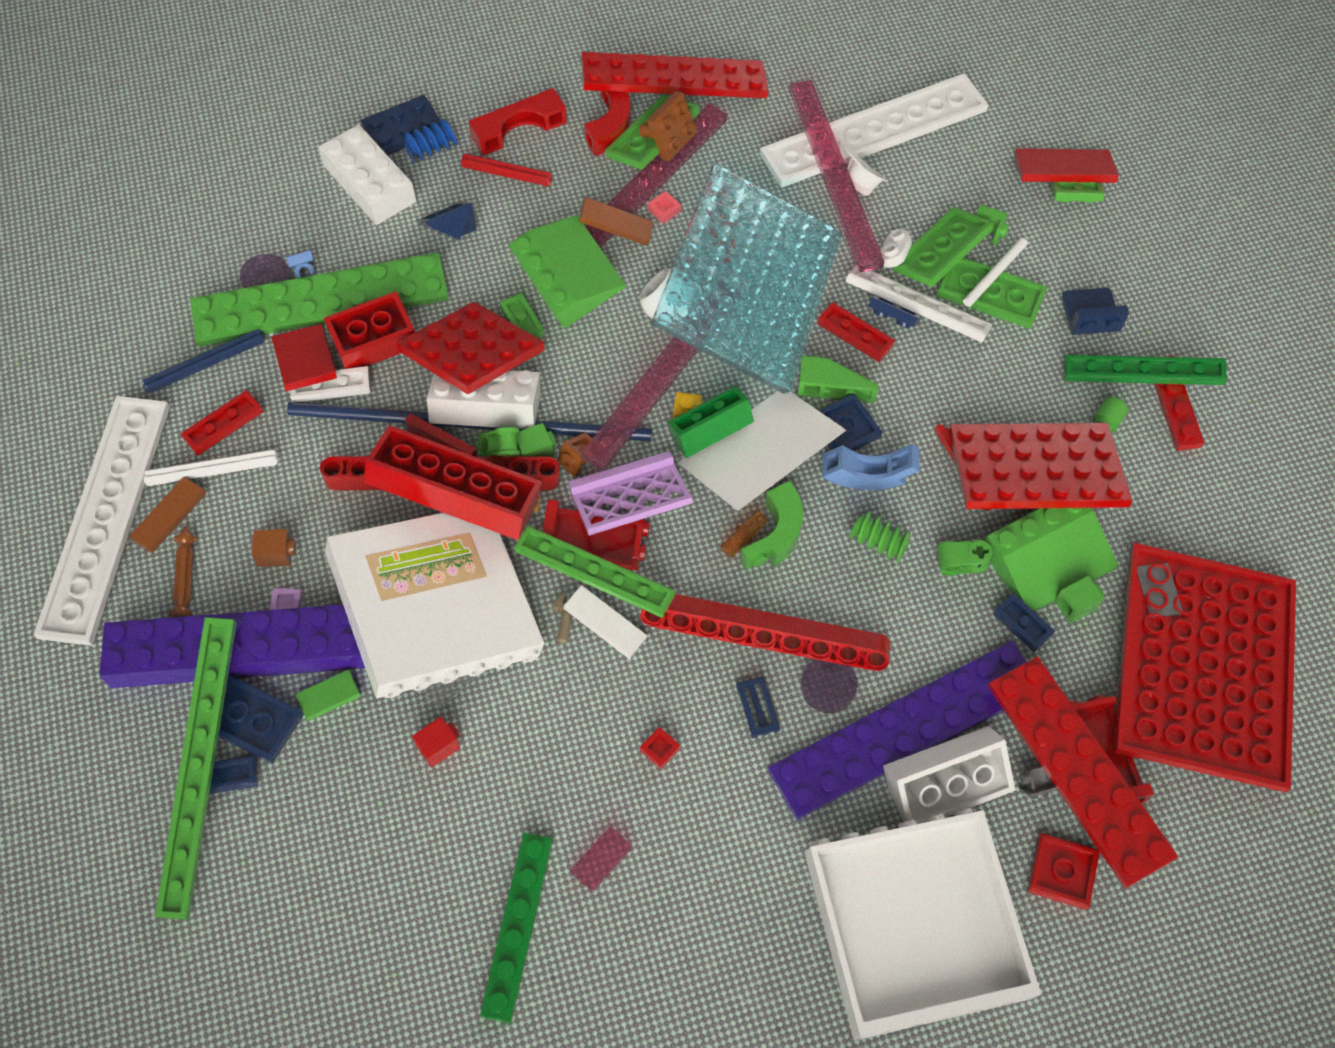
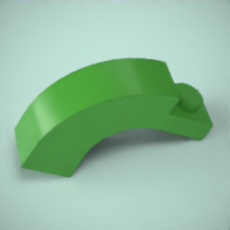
[740,481,803,570]

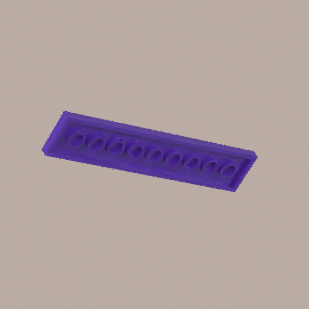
[767,641,1027,821]

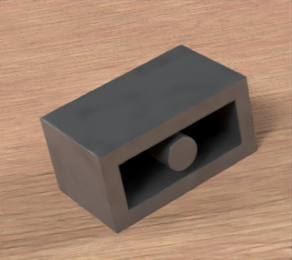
[1137,563,1183,618]

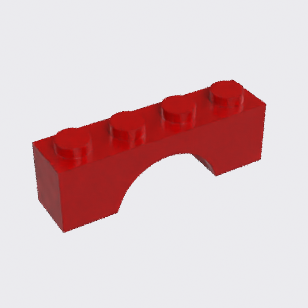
[468,88,567,156]

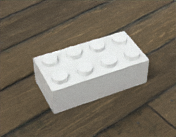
[318,124,416,225]
[427,371,541,429]

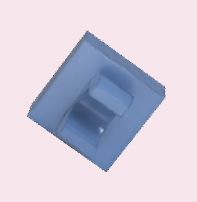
[286,250,314,278]

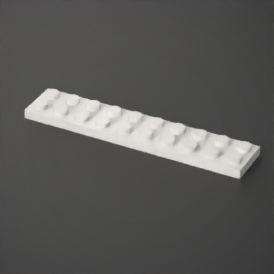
[759,73,988,188]
[33,396,170,646]

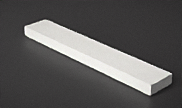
[846,265,992,342]

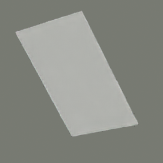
[678,386,846,511]

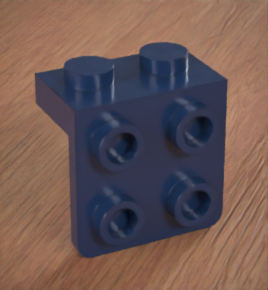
[1062,288,1129,335]

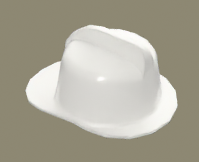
[843,145,889,196]

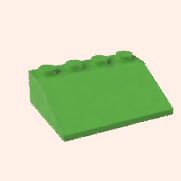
[508,215,627,329]
[985,508,1119,612]

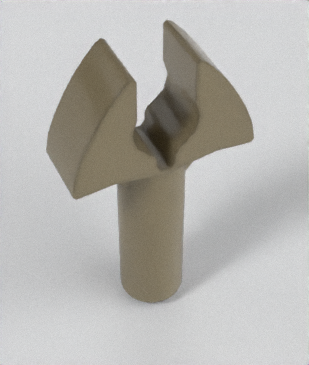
[552,592,573,644]

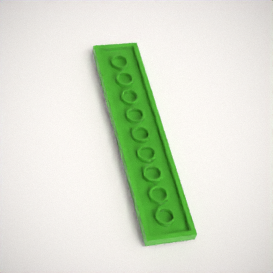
[190,252,449,347]

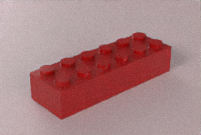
[364,425,542,540]

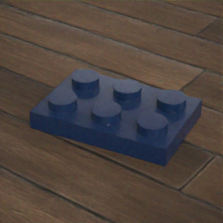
[360,95,440,155]
[218,675,304,764]

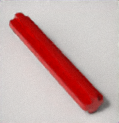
[461,153,553,187]

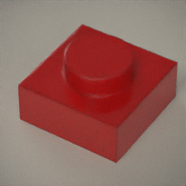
[640,727,681,770]

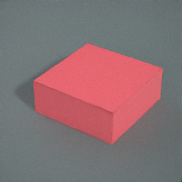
[647,191,681,224]

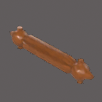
[169,526,197,617]

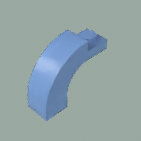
[822,444,920,490]

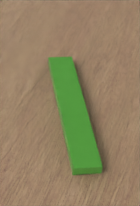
[514,526,676,618]

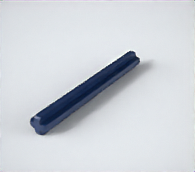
[141,329,265,393]

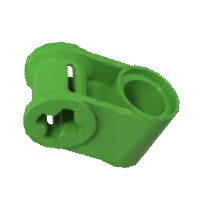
[477,427,520,457]
[937,540,993,576]

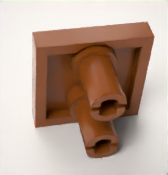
[639,91,697,161]

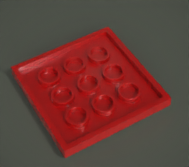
[397,302,545,394]

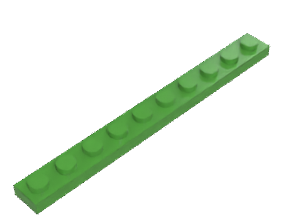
[155,618,237,920]

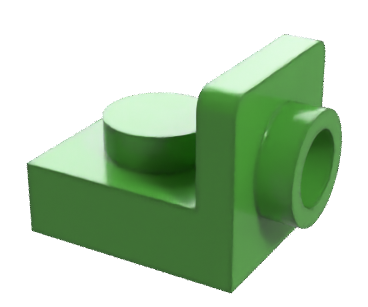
[976,204,1010,246]

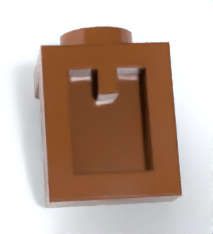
[557,432,603,477]

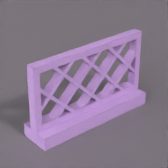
[568,451,693,535]

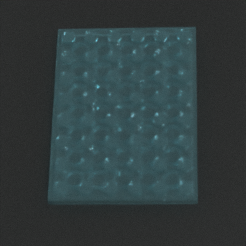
[650,163,842,394]

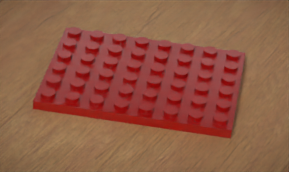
[1113,543,1296,793]

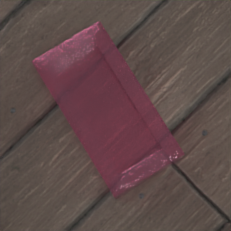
[570,826,633,893]

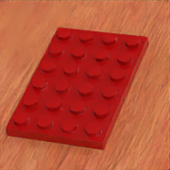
[949,423,1132,509]

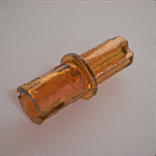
[720,511,767,558]

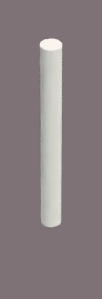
[963,238,1028,307]

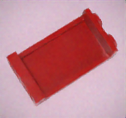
[542,500,650,571]
[1070,695,1154,804]

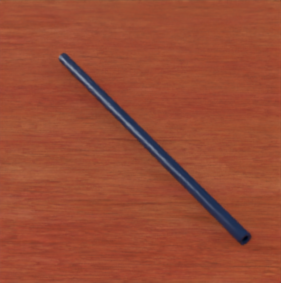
[287,402,652,442]

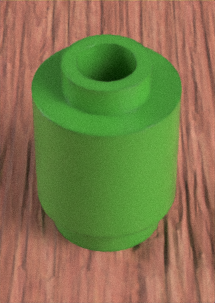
[1093,397,1128,433]

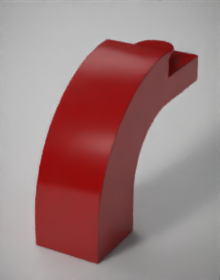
[584,91,631,156]

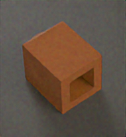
[251,529,296,567]

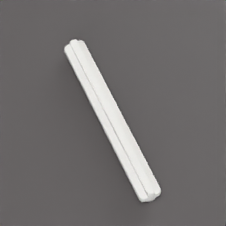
[143,449,278,486]

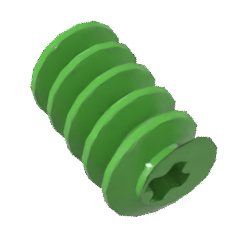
[849,510,911,564]

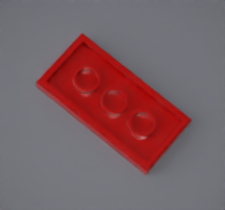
[1014,148,1119,183]

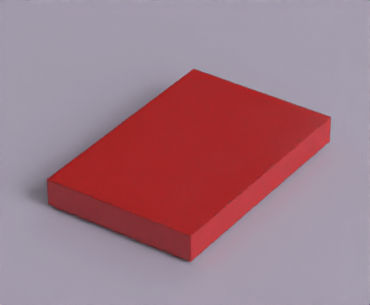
[271,324,337,391]

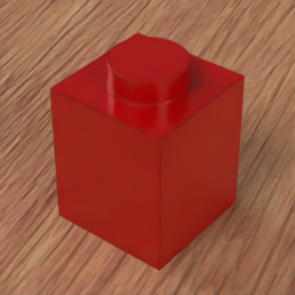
[411,717,460,768]

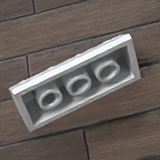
[883,726,1015,824]

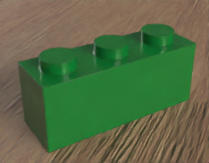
[668,386,754,458]

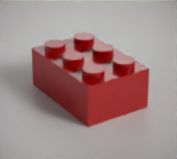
[324,291,415,369]

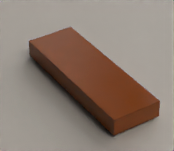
[579,197,653,246]
[129,477,206,554]

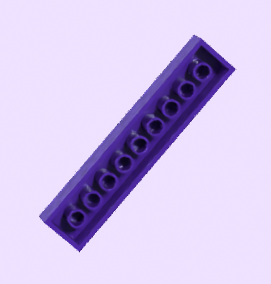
[99,604,365,688]

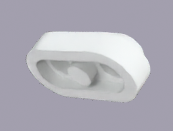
[879,229,912,268]

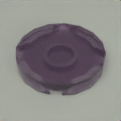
[240,254,291,288]
[800,660,857,714]

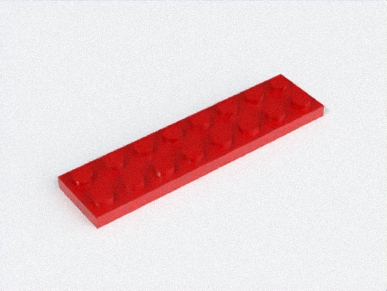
[581,52,769,99]
[988,656,1179,889]

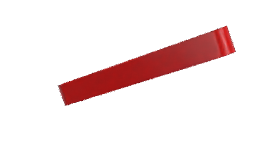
[319,456,561,491]
[640,594,891,671]

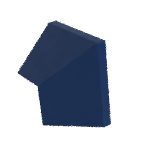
[417,202,477,240]

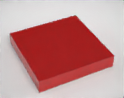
[1027,833,1100,910]

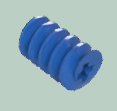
[404,119,457,163]

